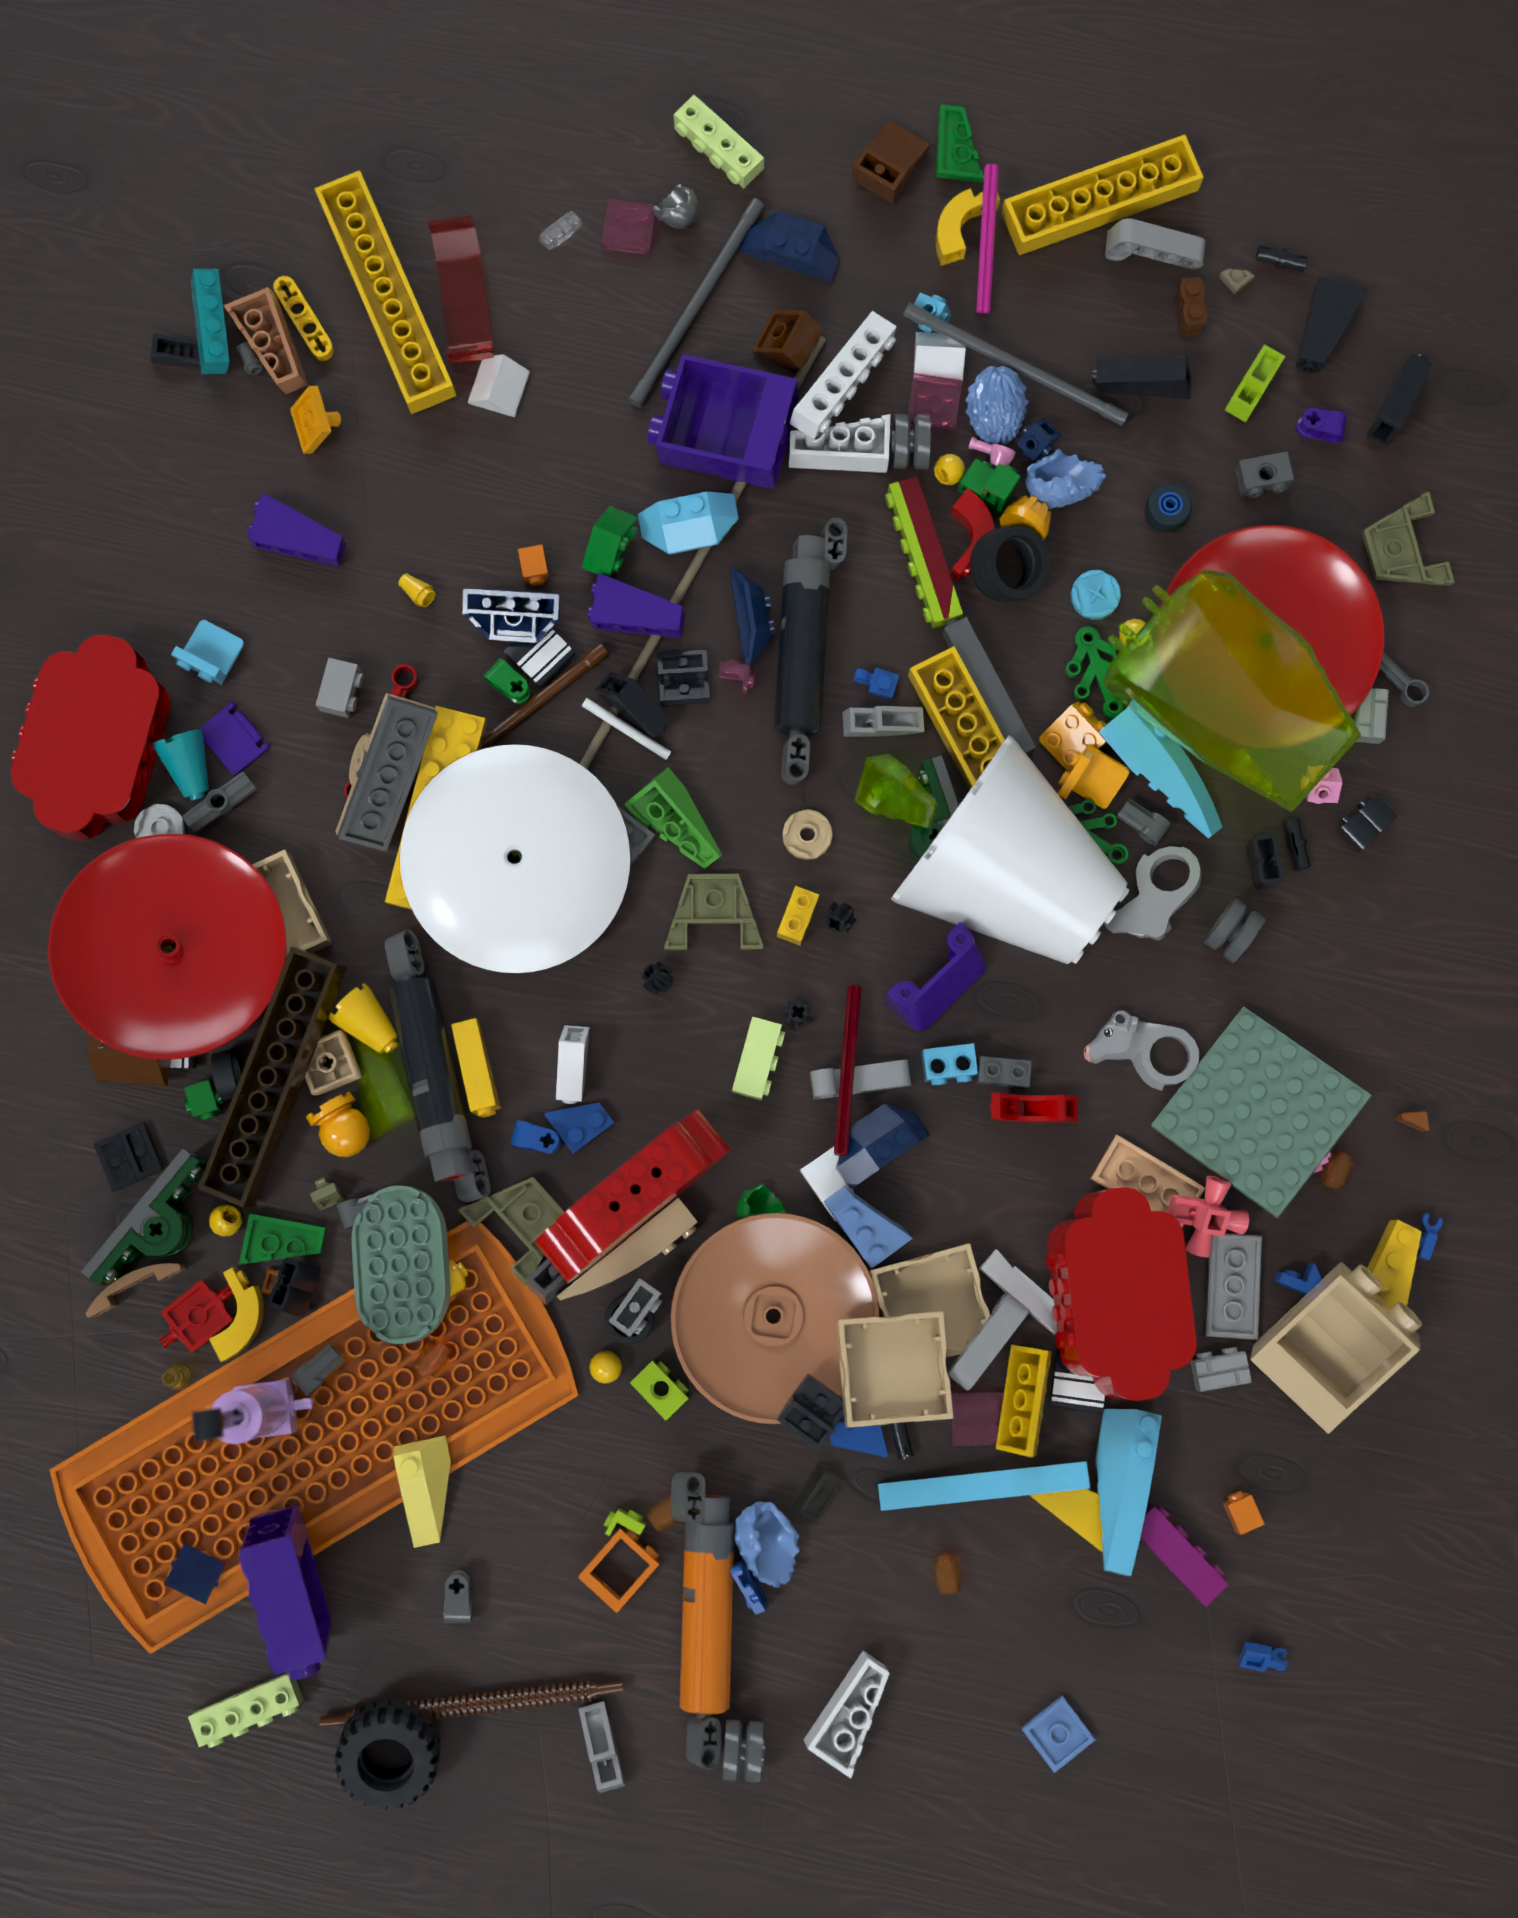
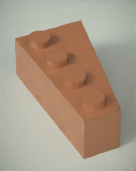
[223,287,308,394]

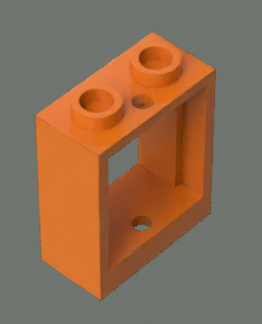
[578,1526,660,1613]

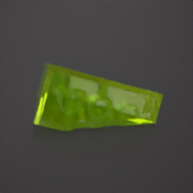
[855,754,938,828]
[353,1037,416,1140]

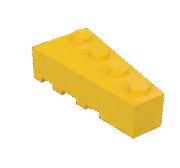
[1367,1220,1422,1309]

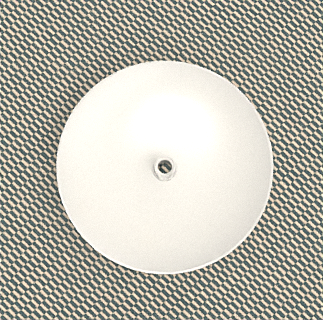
[400,745,630,973]

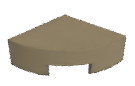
[1219,269,1254,294]

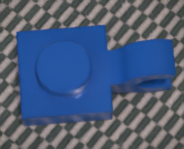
[853,668,899,700]
[1417,1213,1443,1260]
[1239,1642,1288,1672]

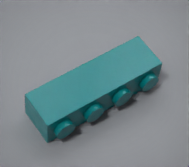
[190,269,230,374]

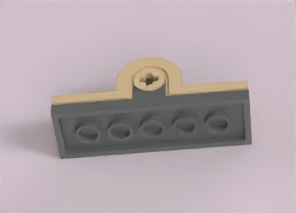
[335,693,438,852]

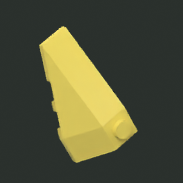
[393,1435,451,1548]

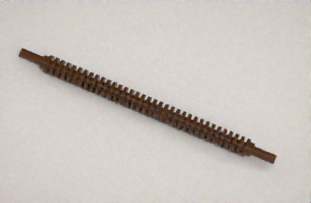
[320,1680,624,1728]

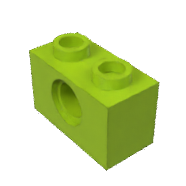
[630,1360,689,1420]

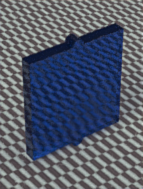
[164,1543,226,1604]

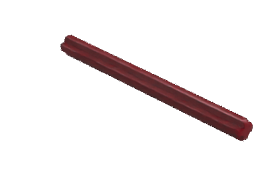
[834,985,861,1156]

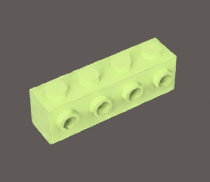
[674,95,764,188]
[188,1673,304,1748]

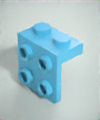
[171,620,244,685]

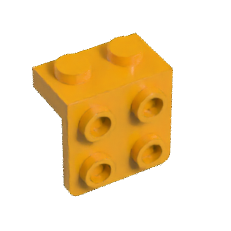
[1039,701,1107,773]
[1057,744,1130,809]

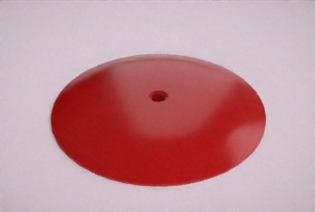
[1156,525,1384,749]
[48,834,287,1060]

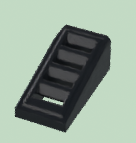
[151,333,201,367]

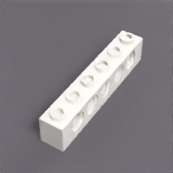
[790,311,897,439]

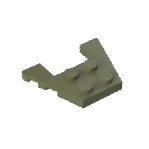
[1362,492,1455,586]
[664,874,763,951]
[458,1177,564,1286]

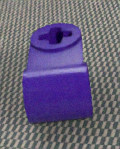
[1296,408,1347,443]

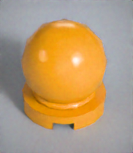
[306,1091,370,1157]

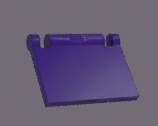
[198,701,271,777]

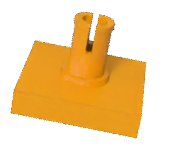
[290,386,341,454]

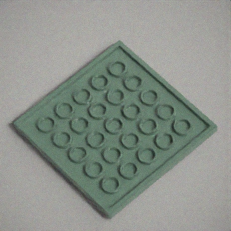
[1151,1006,1371,1219]

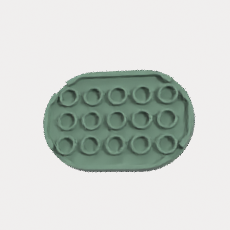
[352,1186,451,1344]

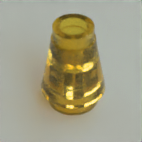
[162,1364,190,1390]

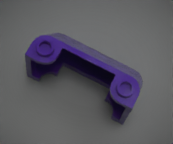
[884,922,986,1031]

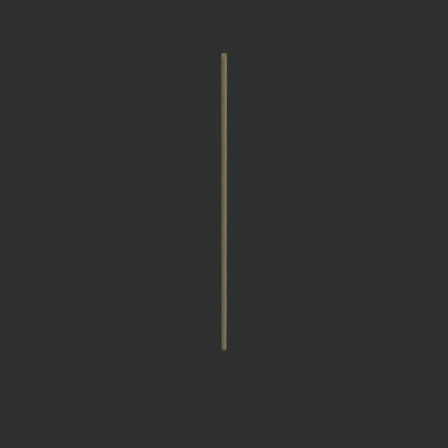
[579,335,826,770]

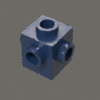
[1017,418,1061,461]

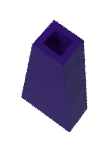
[247,493,346,567]
[588,574,686,638]

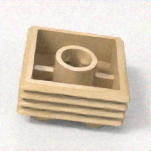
[305,1030,362,1096]

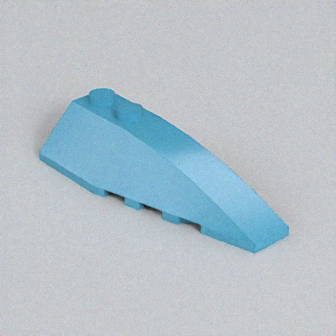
[1099,699,1223,838]
[1095,1409,1162,1576]

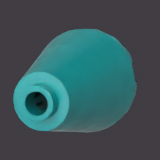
[153,729,209,801]

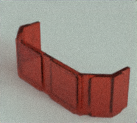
[428,215,494,364]

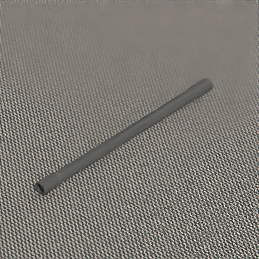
[629,198,764,407]
[903,302,1128,426]

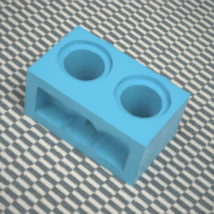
[921,1043,978,1086]

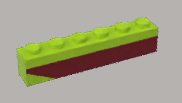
[885,476,963,629]

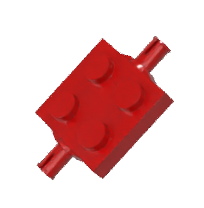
[159,1279,234,1353]

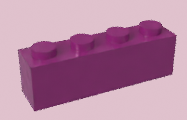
[1140,1504,1228,1607]

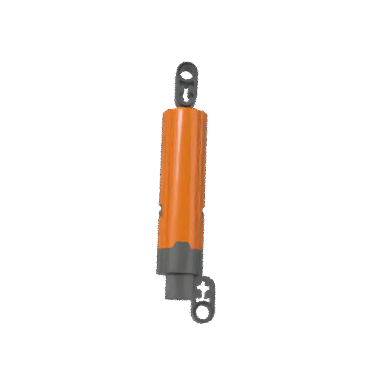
[671,1471,734,1770]

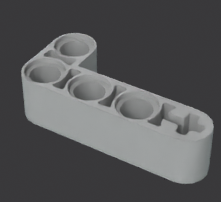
[1105,219,1206,269]
[810,1060,912,1100]
[947,1293,1030,1391]

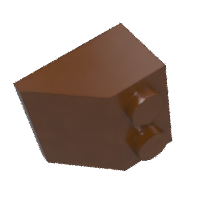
[752,310,823,370]

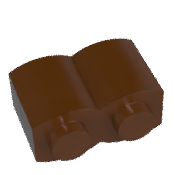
[1175,277,1207,337]

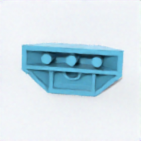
[638,491,739,555]

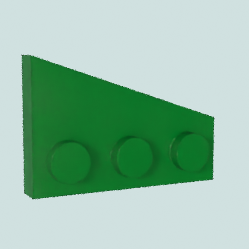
[936,104,984,183]
[239,1214,327,1265]

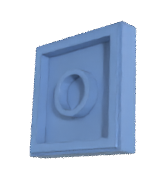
[1021,1695,1096,1773]

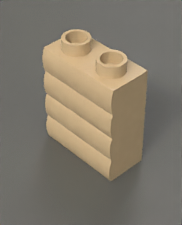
[1250,1262,1422,1434]

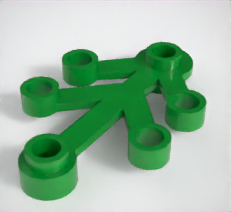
[1065,627,1136,719]
[1067,800,1128,865]

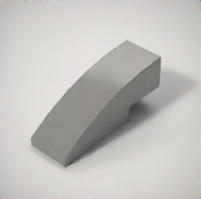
[842,706,924,737]
[578,1701,626,1793]

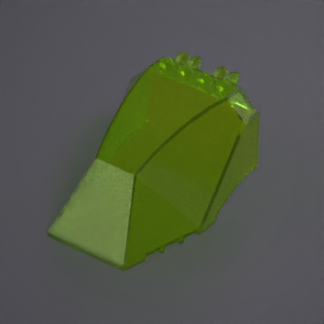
[1103,570,1361,812]

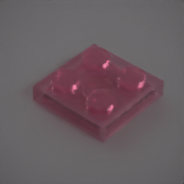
[601,199,655,255]
[908,373,962,430]
[951,1392,1003,1446]

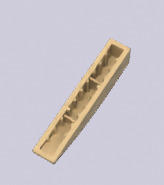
[557,1198,698,1300]

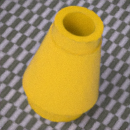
[398,573,436,607]

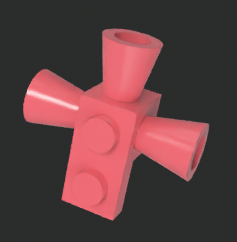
[1167,1175,1249,1257]

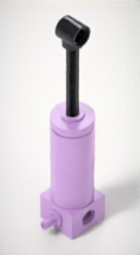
[192,1379,314,1444]

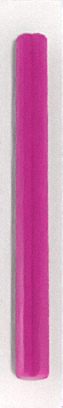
[976,164,999,314]

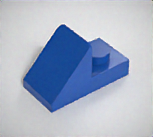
[1273,1263,1322,1295]

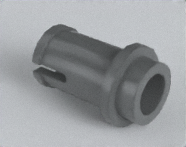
[236,342,263,375]

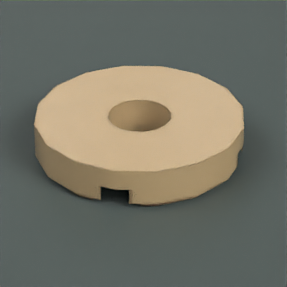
[782,809,833,860]

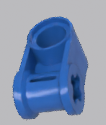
[510,1120,562,1154]

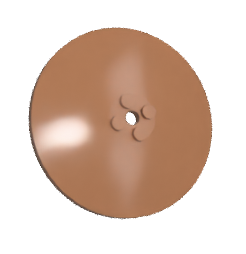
[670,1213,879,1424]

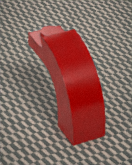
[950,488,994,581]
[990,1093,1078,1123]

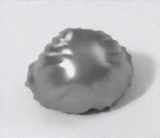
[653,184,700,229]

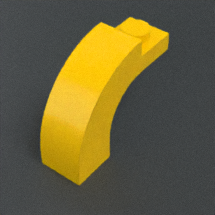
[936,189,1000,266]
[209,1268,264,1362]

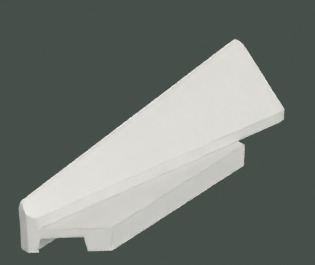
[979,1249,1057,1336]

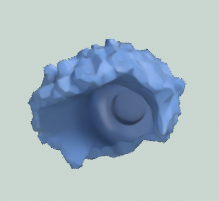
[965,366,1029,446]
[1025,449,1106,510]
[735,1502,799,1587]

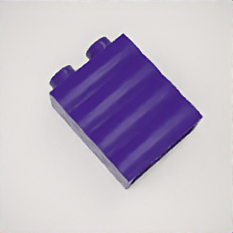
[648,354,800,489]
[239,1504,332,1680]

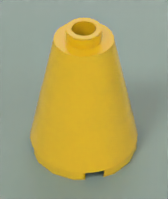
[328,983,399,1054]

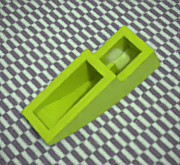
[1225,344,1286,422]

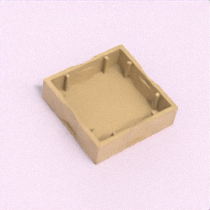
[253,849,332,961]
[869,1243,990,1358]
[836,1311,953,1427]

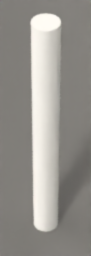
[582,698,671,760]

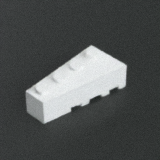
[789,414,890,473]
[804,1651,889,1778]

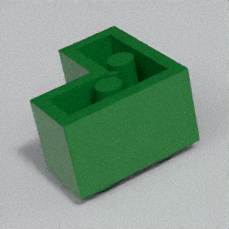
[958,459,1020,516]
[582,506,638,577]

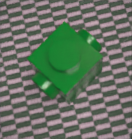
[184,1080,224,1121]

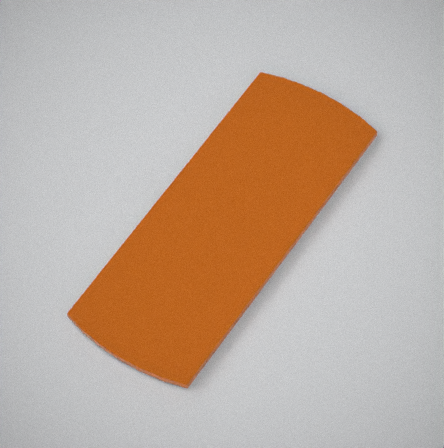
[50,1221,579,1654]

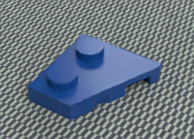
[544,1103,615,1154]
[830,1415,888,1457]
[730,1559,769,1615]

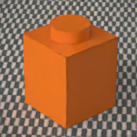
[518,545,550,586]
[1223,1491,1265,1535]

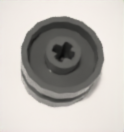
[891,414,931,469]
[1203,897,1266,963]
[723,1719,765,1783]

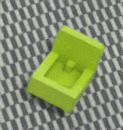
[604,1508,646,1536]

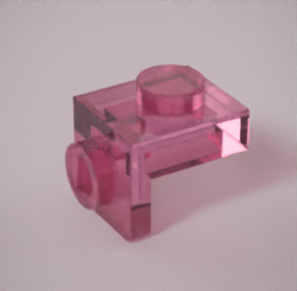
[719,659,754,695]

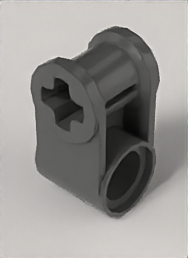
[444,1570,472,1623]

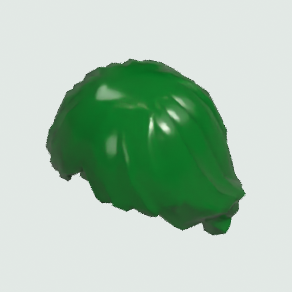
[736,1183,787,1219]

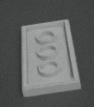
[1205,1233,1262,1340]

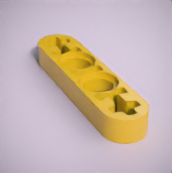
[273,276,334,361]

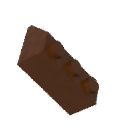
[86,1034,171,1086]

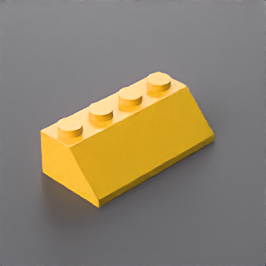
[996,1345,1052,1457]

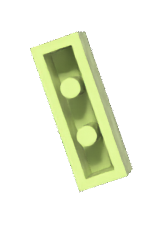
[732,1017,785,1100]

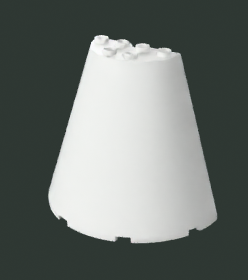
[891,735,1129,964]

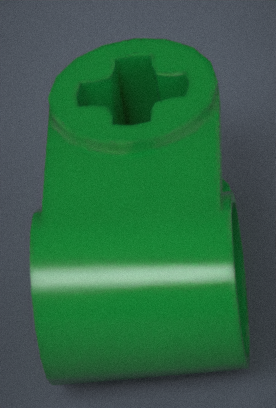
[483,658,531,704]

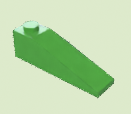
[624,767,722,869]

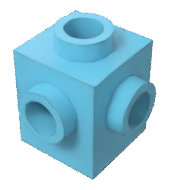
[914,293,950,333]

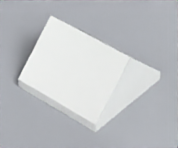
[913,332,966,383]
[468,355,530,417]

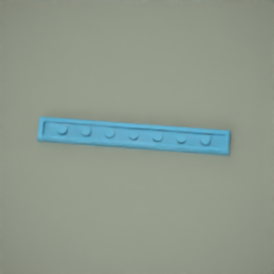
[878,1461,1090,1511]

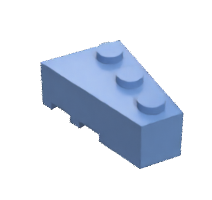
[823,1186,913,1269]

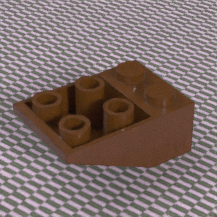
[851,120,931,204]

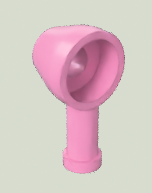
[969,437,1016,468]

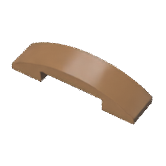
[85,1263,187,1318]

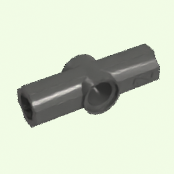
[182,771,257,834]

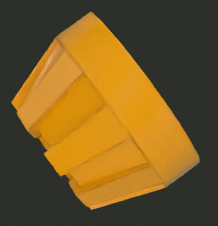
[1000,495,1051,541]

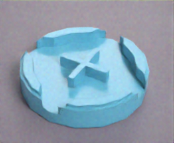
[1071,570,1121,620]

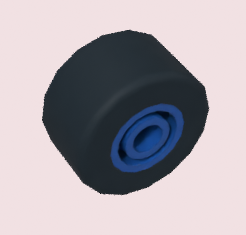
[1145,483,1192,532]

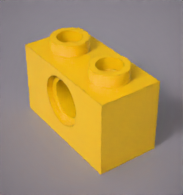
[777,886,819,946]

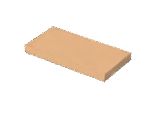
[1090,1135,1205,1228]

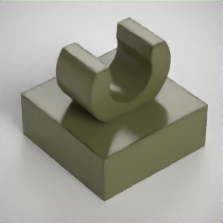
[310,1177,344,1211]

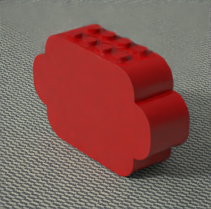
[11,635,171,841]
[534,1109,732,1284]
[1046,1187,1197,1401]

